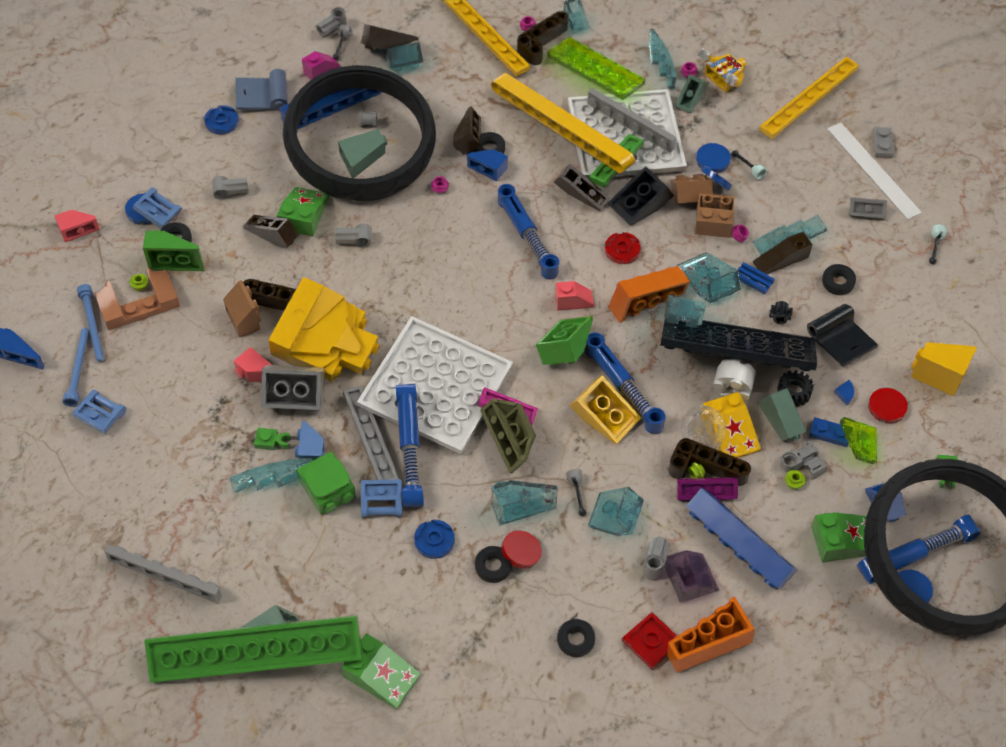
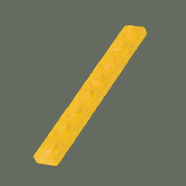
[442,0,530,77]
[759,57,859,139]

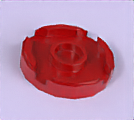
[605,232,641,264]
[868,387,908,424]
[501,530,542,569]

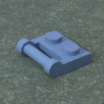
[133,187,182,229]
[72,390,126,434]
[361,480,402,517]

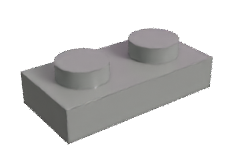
[873,127,894,158]
[848,197,887,218]

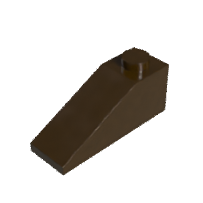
[453,106,481,155]
[554,164,610,212]
[243,215,299,247]
[753,232,813,274]

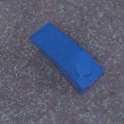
[0,328,45,370]

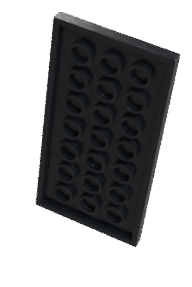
[660,314,817,371]

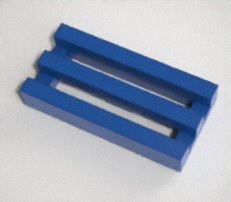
[733,262,775,294]

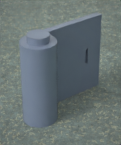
[235,69,288,111]

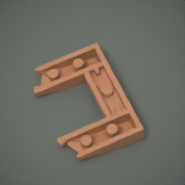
[94,269,180,330]

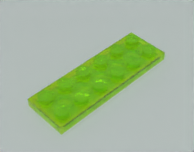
[547,36,646,100]

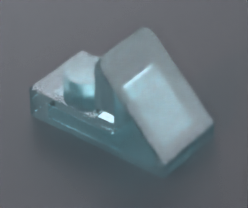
[564,0,590,34]

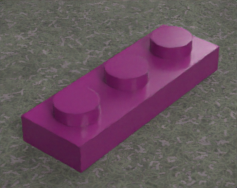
[677,478,738,500]

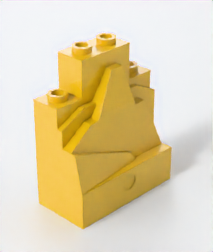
[268,277,380,382]

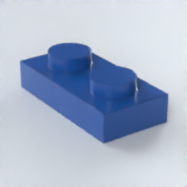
[809,417,852,447]

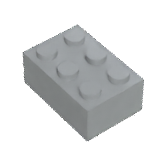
[261,365,324,410]

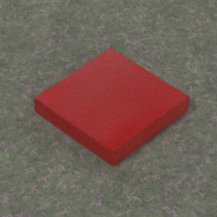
[622,612,677,670]

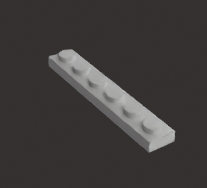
[587,88,676,153]
[343,385,399,480]
[104,545,222,604]

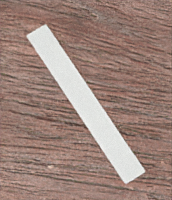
[827,123,922,219]

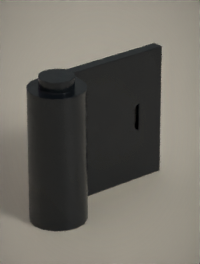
[807,304,878,367]

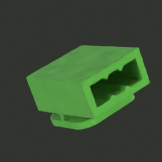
[296,451,356,515]

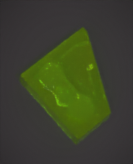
[840,417,877,465]

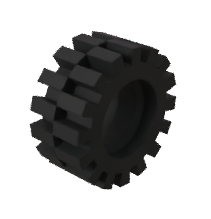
[777,370,814,407]

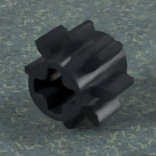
[769,301,793,324]

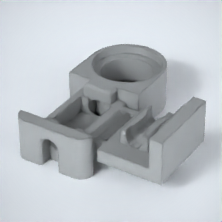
[780,441,827,480]

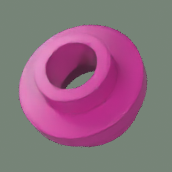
[520,16,536,31]
[681,62,698,77]
[431,176,449,193]
[732,224,749,242]

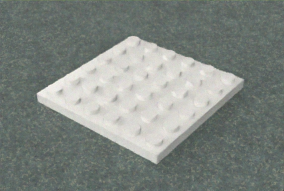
[568,89,687,179]
[357,316,513,454]

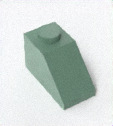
[675,74,710,113]

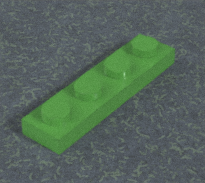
[589,134,644,188]

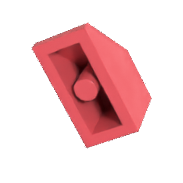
[55,210,100,242]
[555,281,594,311]
[234,347,272,382]

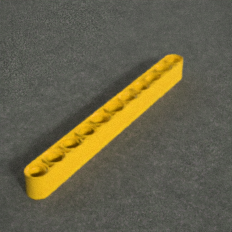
[491,73,635,173]

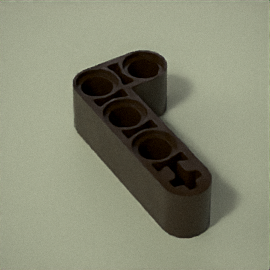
[517,11,569,65]
[243,279,296,311]
[668,438,751,486]

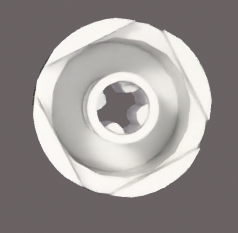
[713,359,756,401]

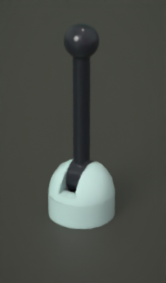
[732,150,767,180]
[929,224,947,264]

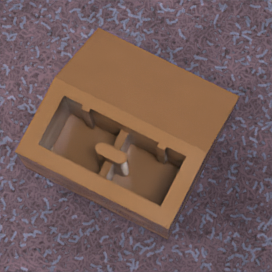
[670,174,713,203]
[695,193,735,238]
[223,280,261,338]

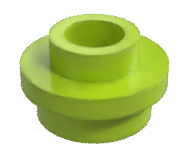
[129,274,149,291]
[688,462,705,478]
[785,470,805,490]

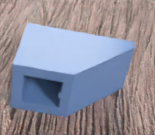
[295,421,325,465]

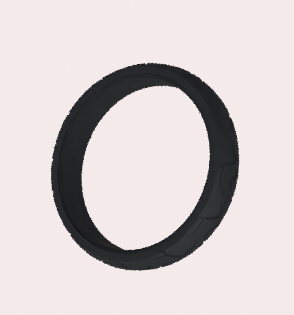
[283,65,436,201]
[864,459,1006,636]

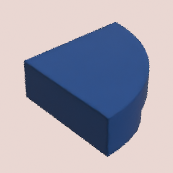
[834,380,854,405]

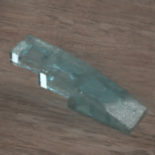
[649,29,676,89]
[752,215,827,255]
[229,458,312,494]

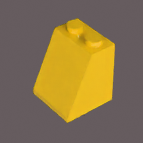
[910,342,977,396]

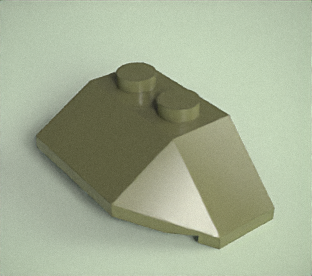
[480,398,536,474]

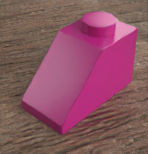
[302,51,340,80]

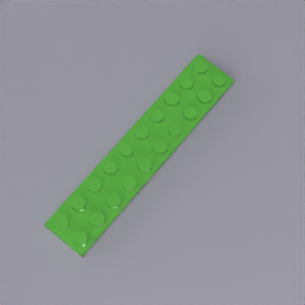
[144,615,363,683]

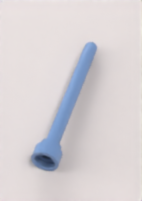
[77,284,104,362]
[62,328,89,407]

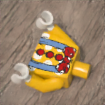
[697,49,747,93]

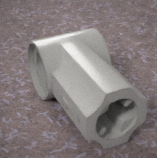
[315,7,347,37]
[212,176,249,200]
[335,223,372,248]
[644,536,670,580]

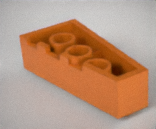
[608,266,690,323]
[667,596,755,673]

